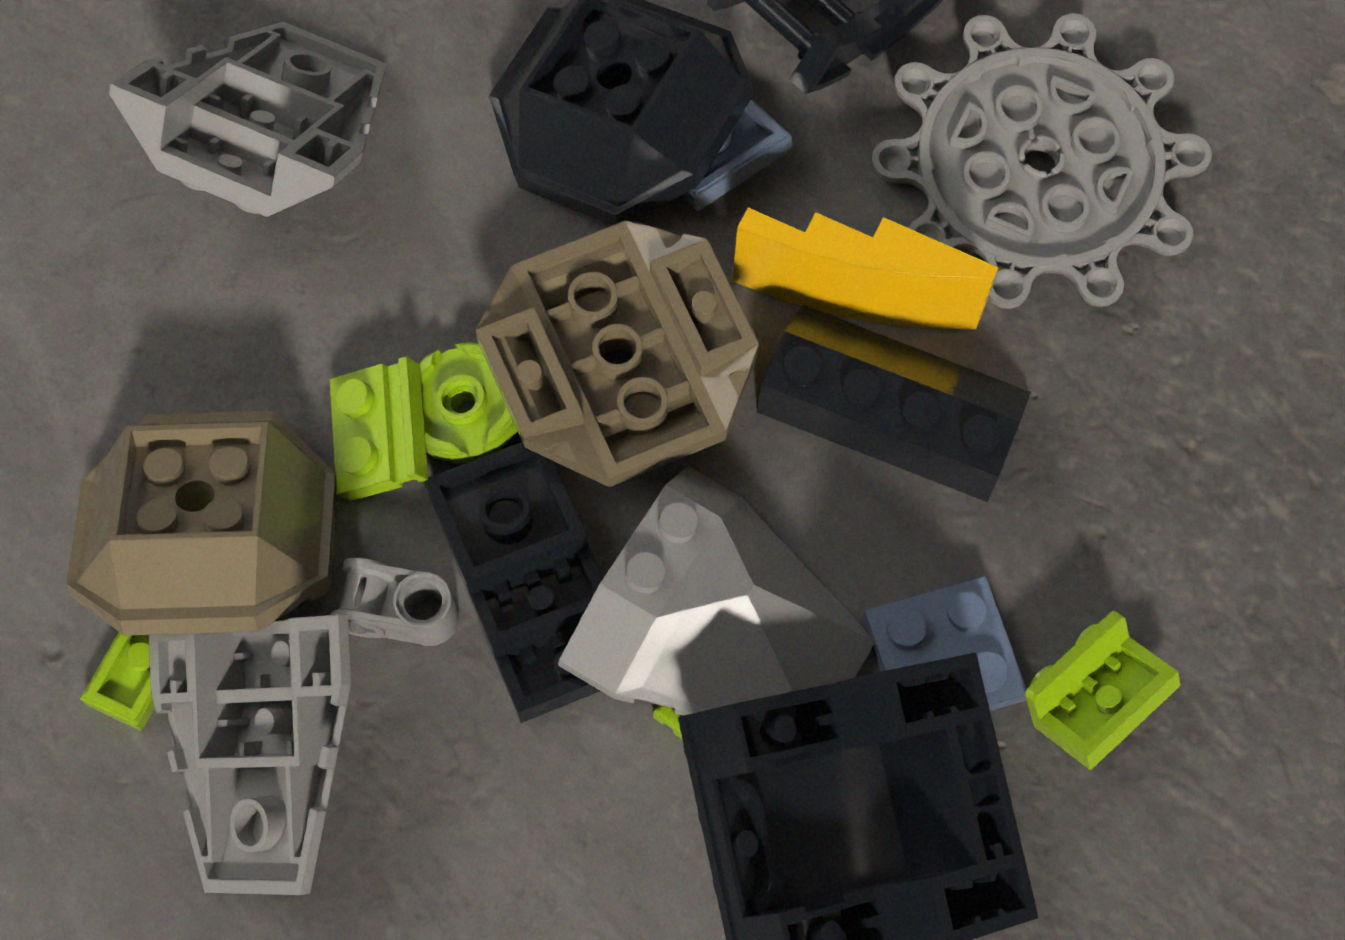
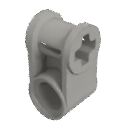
[330,558,459,646]

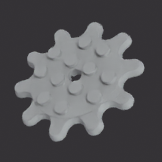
[871,13,1212,310]

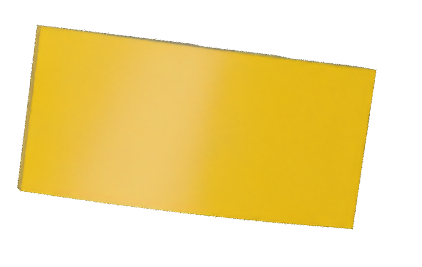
[732,207,999,330]

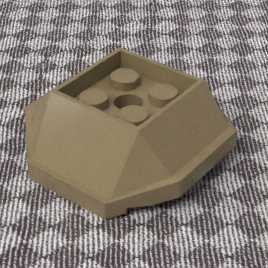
[475,221,759,488]
[66,410,337,636]

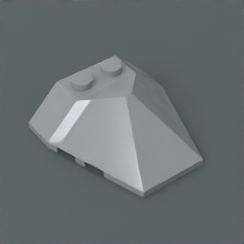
[109,22,386,217]
[558,466,874,716]
[149,614,351,895]

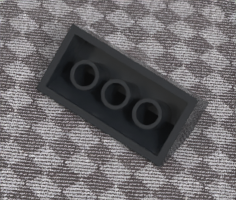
[757,305,1031,502]

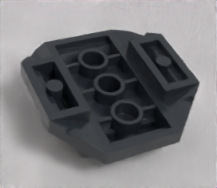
[489,0,754,225]

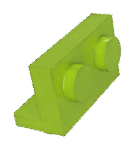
[1025,610,1181,771]

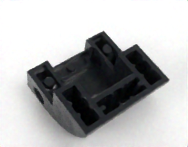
[678,652,1039,940]

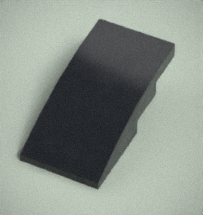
[424,442,603,723]

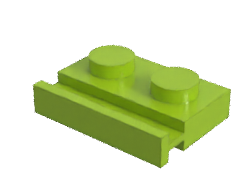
[329,356,428,501]

